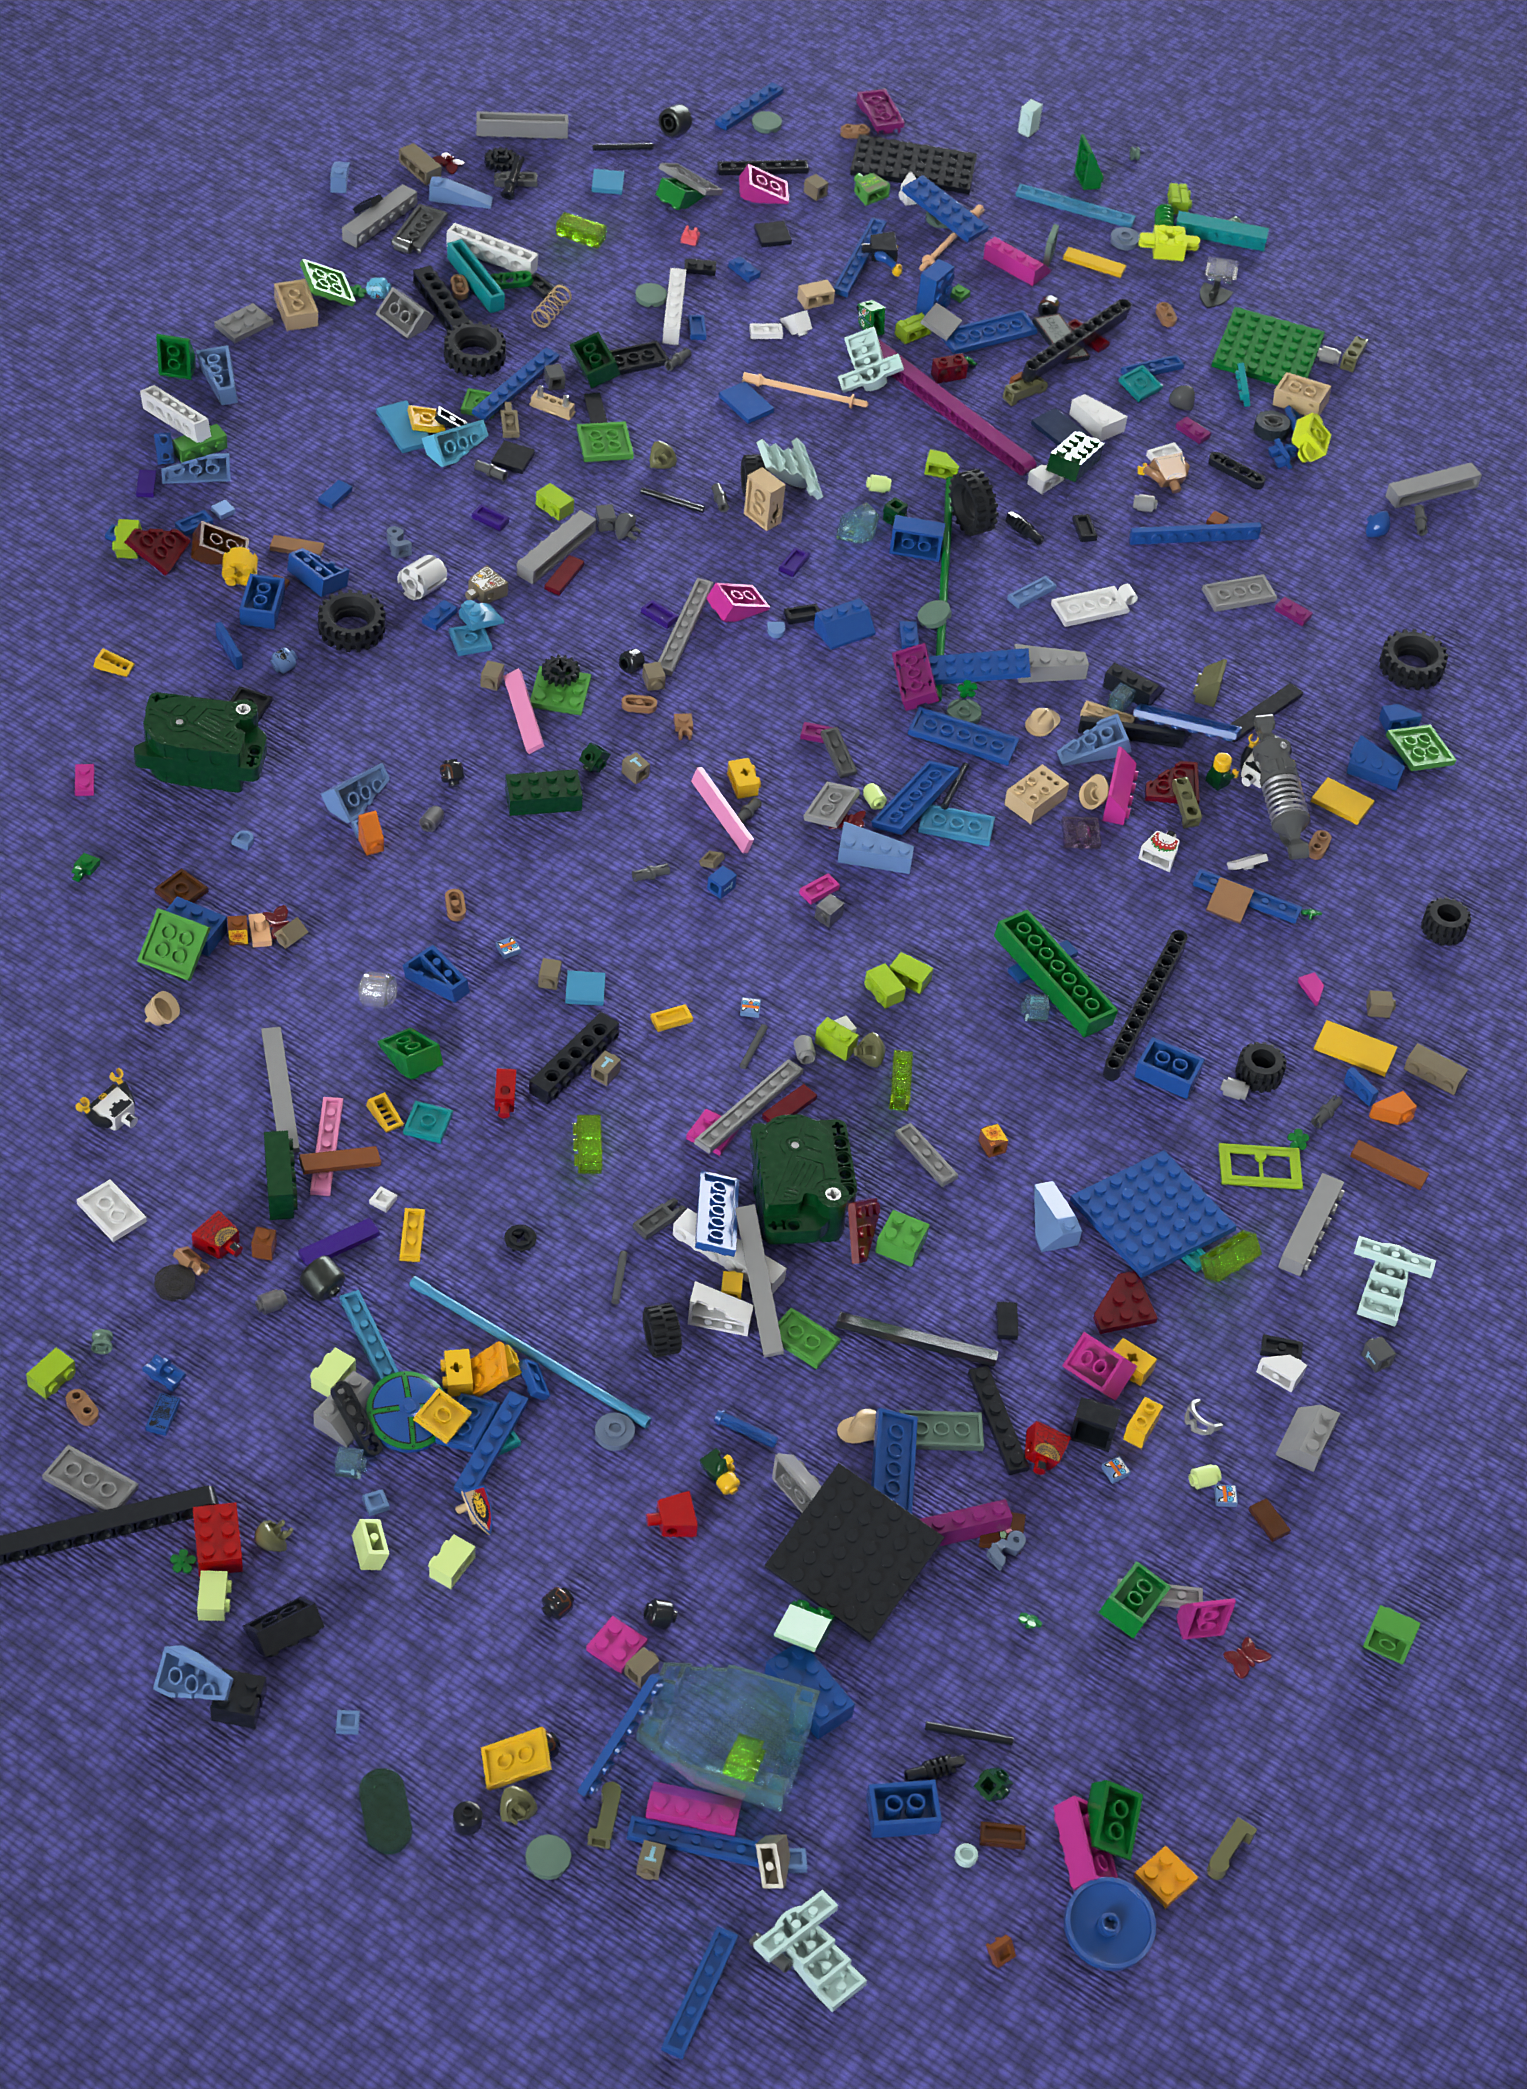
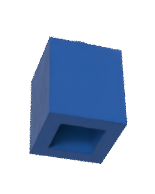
[707,866,737,899]

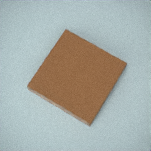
[1206,877,1254,924]

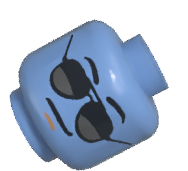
[270,647,298,674]

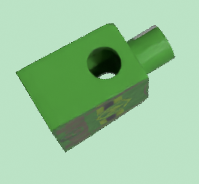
[854,173,890,206]

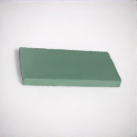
[899,1410,984,1451]

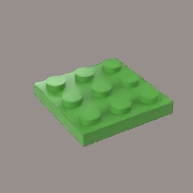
[300,259,356,307]
[577,421,634,462]
[530,666,591,716]
[1386,725,1456,771]
[137,908,211,981]

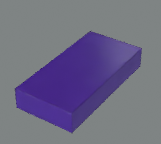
[136,470,157,498]
[472,504,509,531]
[778,547,810,577]
[641,600,678,629]

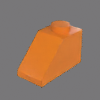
[358,810,384,856]
[1369,1091,1417,1125]

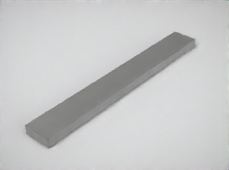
[658,578,714,676]
[261,1027,300,1153]
[694,1059,803,1154]
[735,1204,784,1358]

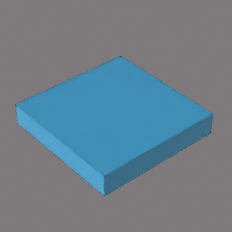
[592,169,624,195]
[449,625,492,656]
[565,970,605,1006]

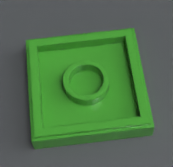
[461,388,494,419]

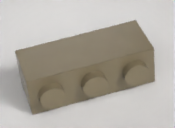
[399,143,442,185]
[1404,1043,1468,1095]

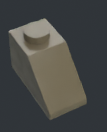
[755,1834,790,1889]

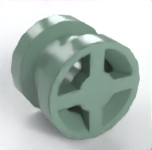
[91,1329,113,1355]

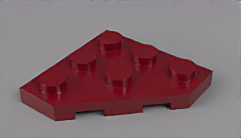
[124,528,191,576]
[1145,761,1200,805]
[848,1198,880,1264]
[1093,1271,1158,1334]

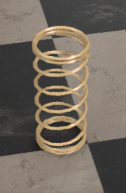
[531,285,572,328]

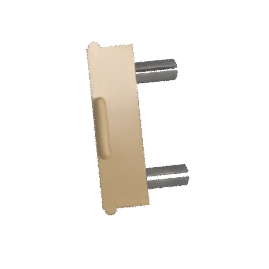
[529,385,576,420]

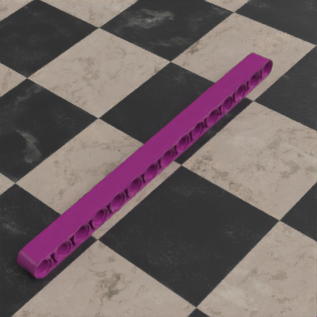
[879,339,1036,476]

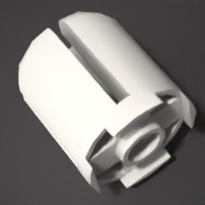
[397,555,447,600]

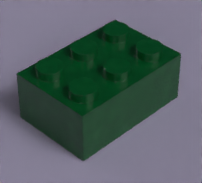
[569,332,620,388]

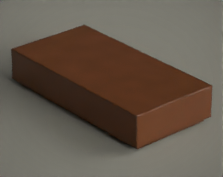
[1249,1498,1291,1542]
[979,1821,1026,1850]

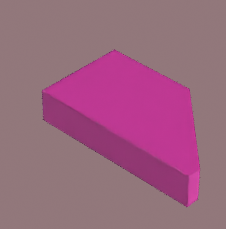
[1298,972,1324,1006]

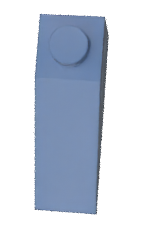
[330,161,350,193]

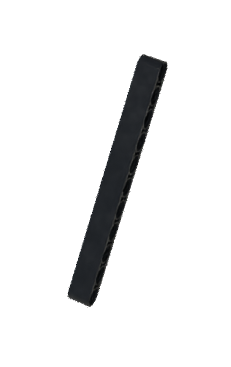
[1021,299,1132,382]
[1103,930,1188,1081]
[0,1485,219,1565]

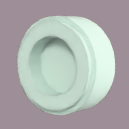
[955,1843,978,1868]

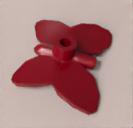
[432,152,465,174]
[829,810,866,829]
[262,905,289,939]
[1223,1637,1271,1679]

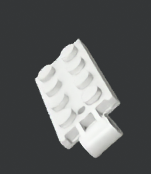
[1051,584,1138,627]

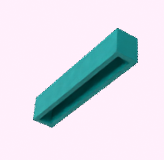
[1176,211,1269,251]
[447,239,505,313]

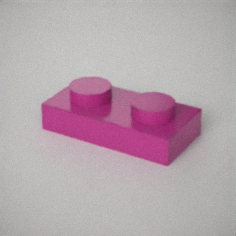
[75,764,94,796]
[799,873,840,905]

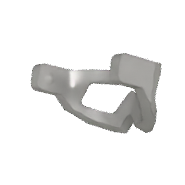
[1184,1399,1223,1435]

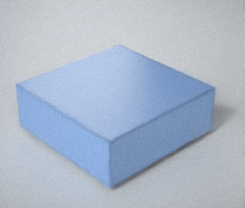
[211,500,235,520]

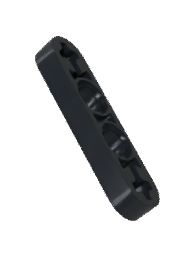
[1208,452,1265,489]
[330,1381,382,1458]

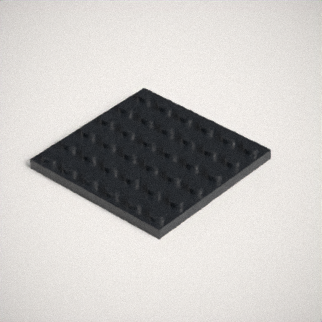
[764,1463,944,1643]

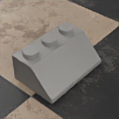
[376,287,434,339]
[314,1370,374,1448]
[1275,1405,1340,1472]
[772,1453,821,1513]

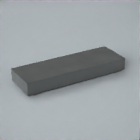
[820,727,857,778]

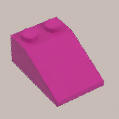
[739,164,789,204]
[706,583,770,622]
[1062,1332,1138,1401]
[1176,1598,1236,1640]

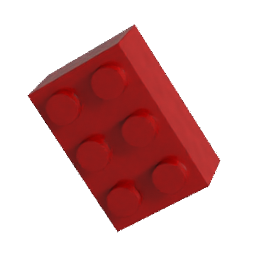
[193,1502,243,1577]

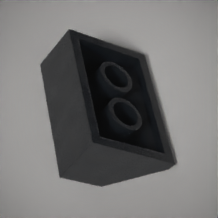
[1103,662,1165,706]
[243,1596,325,1657]

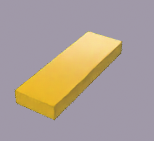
[400,1208,425,1262]

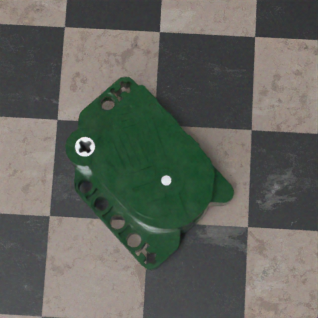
[134,692,267,793]
[749,1114,857,1244]

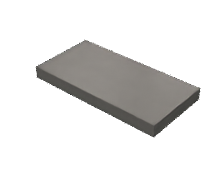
[658,163,723,195]
[1202,574,1277,612]
[42,1445,139,1511]

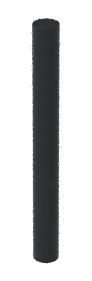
[592,143,653,151]
[640,487,705,513]
[941,762,969,810]
[925,1721,1014,1746]

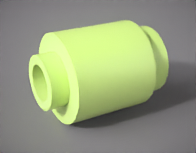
[866,474,891,493]
[863,783,887,810]
[1189,1464,1221,1489]

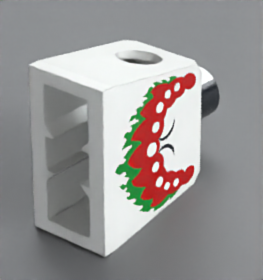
[1138,830,1180,872]

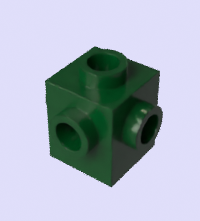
[883,497,908,526]
[579,742,611,772]
[974,1768,1013,1802]

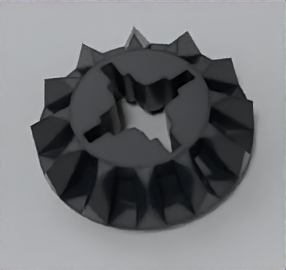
[504,1225,537,1254]

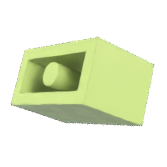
[310,1348,356,1397]
[352,1519,389,1570]
[428,1535,476,1589]
[197,1571,232,1621]

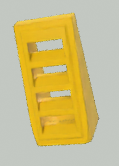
[93,648,135,677]
[366,1092,404,1133]

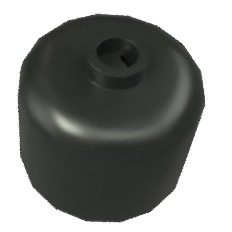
[658,104,692,137]
[299,1256,345,1301]

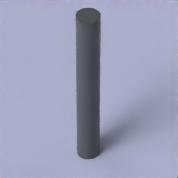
[739,1024,768,1069]
[611,1251,628,1304]

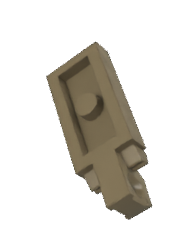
[500,402,520,438]

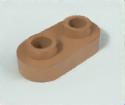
[840,124,870,139]
[450,274,469,300]
[1155,302,1177,327]
[622,694,657,714]
[1308,830,1331,860]
[445,889,466,922]
[66,1389,99,1426]

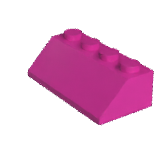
[983,237,1051,286]
[1102,747,1139,825]
[645,1782,742,1837]
[1053,1795,1118,1890]

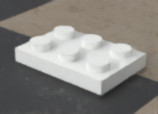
[77,1180,147,1242]

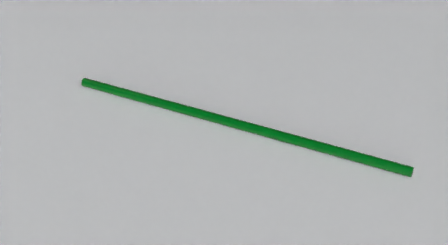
[936,476,953,702]

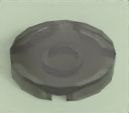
[154,1264,196,1302]

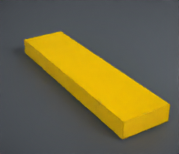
[1063,247,1126,278]

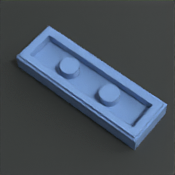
[1007,576,1057,609]

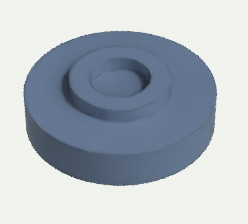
[1110,227,1139,251]
[595,1413,635,1451]

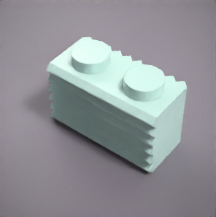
[1018,99,1043,137]

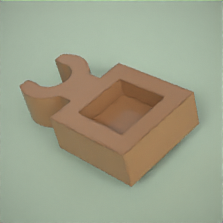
[673,713,693,740]
[172,1246,210,1276]

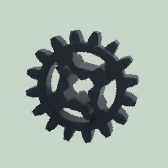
[484,147,517,172]
[542,654,580,687]

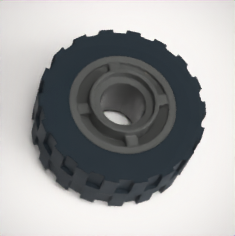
[1253,410,1291,442]

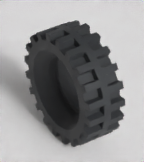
[444,321,506,378]
[949,469,999,536]
[318,590,385,652]
[1379,629,1448,690]

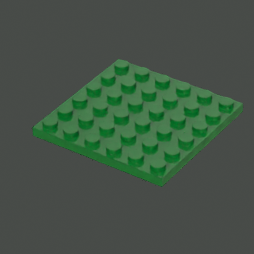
[1211,307,1325,385]

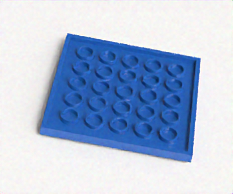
[1070,1150,1236,1278]

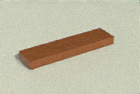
[1350,1140,1429,1190]
[299,1146,381,1175]

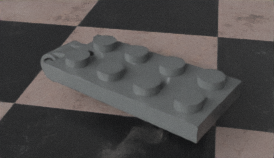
[391,204,448,254]

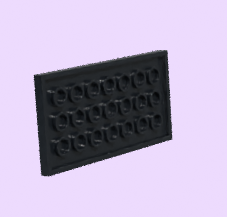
[850,134,977,194]

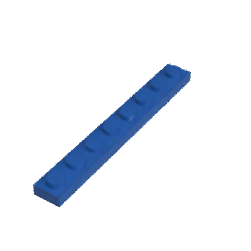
[833,217,887,297]
[472,347,560,422]
[1129,522,1261,545]

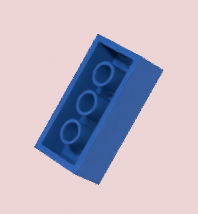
[764,1644,855,1739]

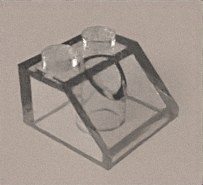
[1204,256,1239,284]

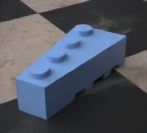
[196,345,238,405]
[838,821,914,874]

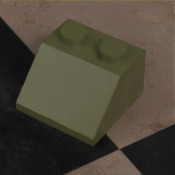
[1193,659,1227,707]

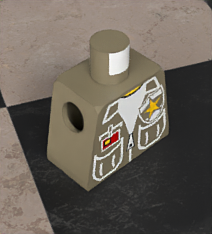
[465,565,508,603]

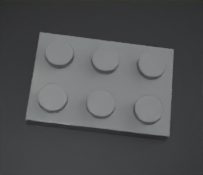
[214,303,273,344]
[804,781,860,828]

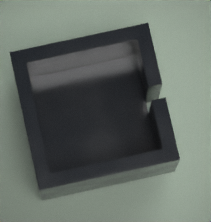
[1070,1397,1121,1452]
[210,1668,267,1729]

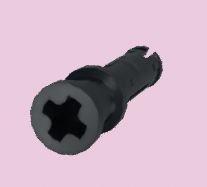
[501,155,525,200]

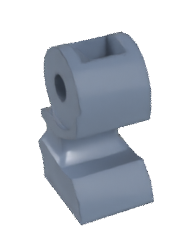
[387,526,412,559]
[986,1531,1026,1571]

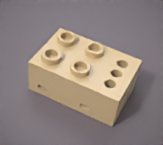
[274,279,318,331]
[1273,372,1331,416]
[744,467,785,531]
[1004,764,1069,824]

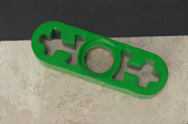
[490,271,533,289]

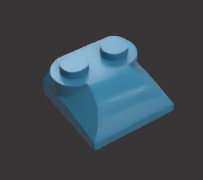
[459,600,504,630]

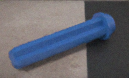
[714,1410,778,1448]

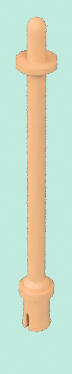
[919,205,985,271]
[742,372,868,409]

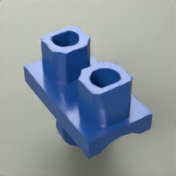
[154,432,175,465]
[1268,438,1297,469]
[142,1354,186,1392]

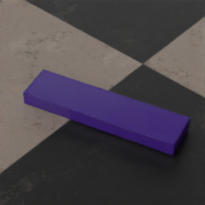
[298,1218,380,1266]

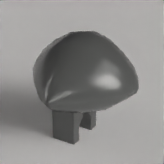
[1168,385,1195,410]
[615,512,642,541]

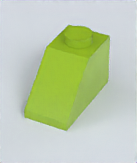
[925,449,959,479]

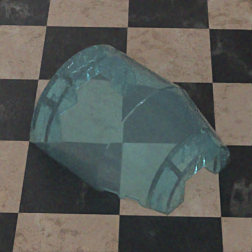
[636,1662,820,1813]

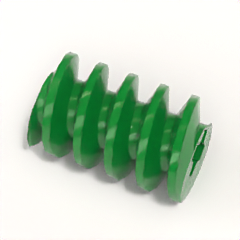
[1155,204,1174,226]

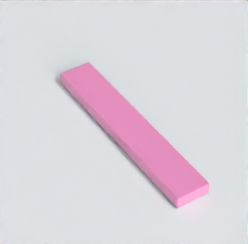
[503,668,544,754]
[691,767,754,853]
[310,1097,343,1196]

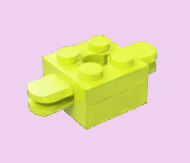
[1138,225,1200,261]
[1292,412,1331,463]

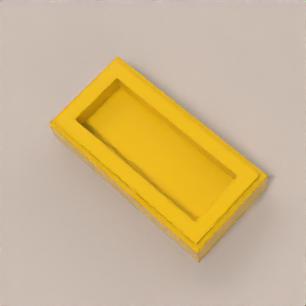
[650,1004,693,1032]

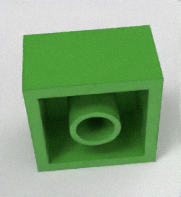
[875,1210,930,1267]
[1363,1605,1421,1665]

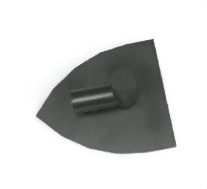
[1200,277,1233,308]

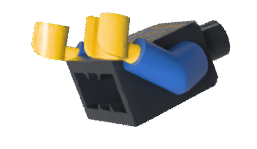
[861,232,902,277]

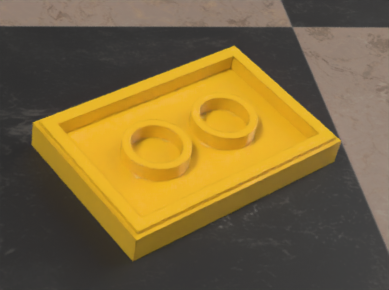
[1311,777,1375,825]
[481,1727,552,1791]

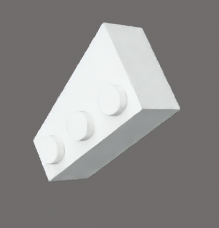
[1069,394,1127,442]
[688,1281,754,1337]

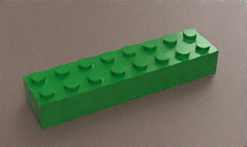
[994,909,1118,1038]

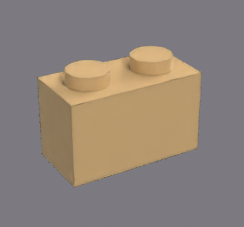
[797,280,835,310]

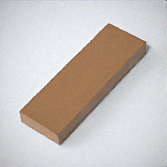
[270,535,324,556]

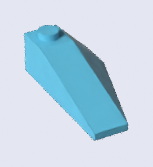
[422,420,488,467]

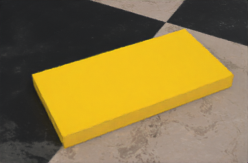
[1314,1020,1397,1077]

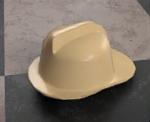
[1025,708,1060,737]
[1079,774,1109,810]
[145,991,180,1026]
[837,1409,876,1444]

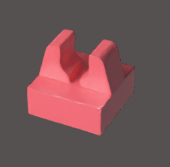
[681,226,700,246]

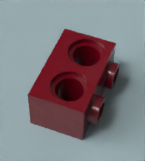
[931,354,968,384]

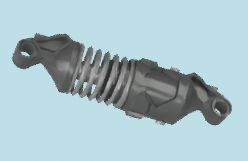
[1252,714,1311,860]

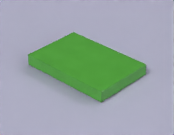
[778,1307,841,1369]

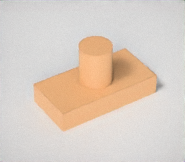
[248,913,272,948]

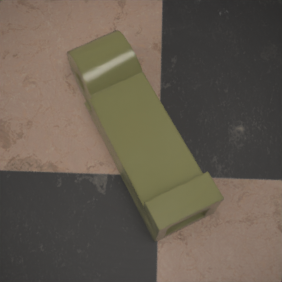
[1339,336,1368,373]
[1003,377,1048,406]
[1172,777,1202,829]
[587,1782,621,1849]
[1207,1817,1257,1880]

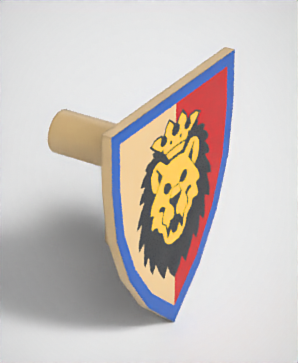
[456,1485,492,1535]

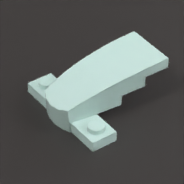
[838,326,904,393]
[757,438,823,500]
[1354,1236,1436,1327]
[753,1890,867,2012]

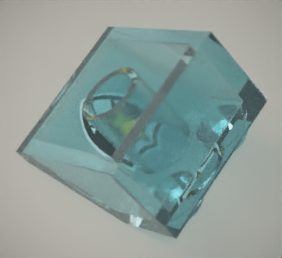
[836,502,880,544]

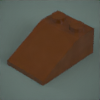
[191,521,249,565]

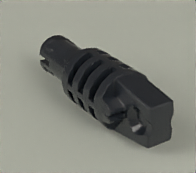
[1005,512,1044,545]
[904,1754,966,1782]

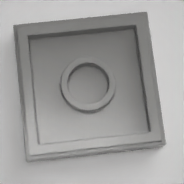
[921,302,962,341]

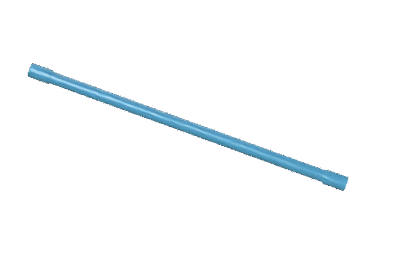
[409,1276,652,1429]

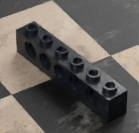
[413,265,471,331]
[529,1012,619,1104]

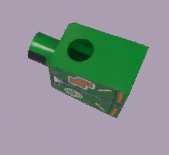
[857,300,885,336]

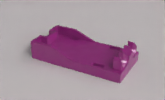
[857,89,905,135]
[892,643,939,711]

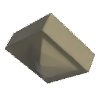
[699,850,725,869]

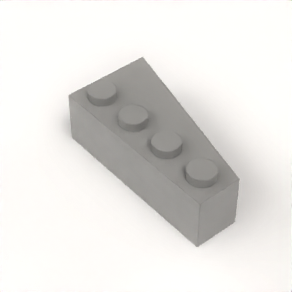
[1014,644,1089,683]

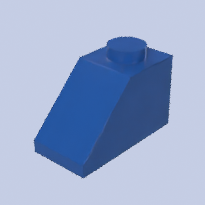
[1379,704,1422,733]

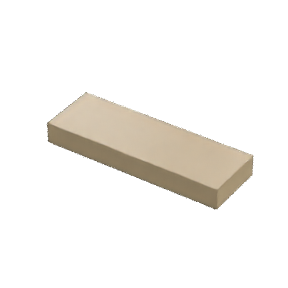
[1080,700,1135,723]

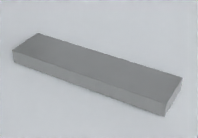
[895,1123,958,1187]
[1117,1579,1203,1608]

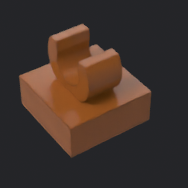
[986,1935,1016,1968]

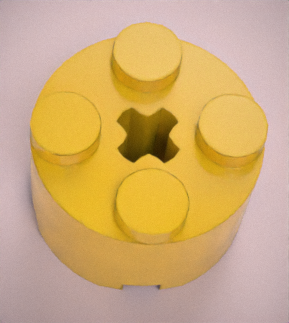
[222,547,258,586]

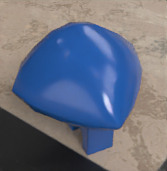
[1366,511,1390,538]

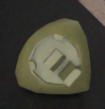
[650,441,677,469]
[853,1032,886,1068]
[254,1519,293,1552]
[500,1786,538,1825]

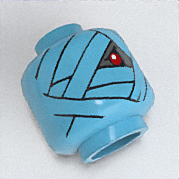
[366,278,391,299]

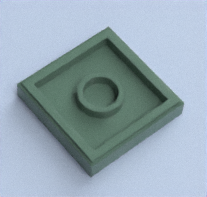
[1043,224,1059,267]

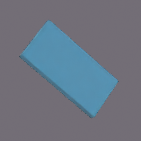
[376,400,429,453]
[918,804,995,846]

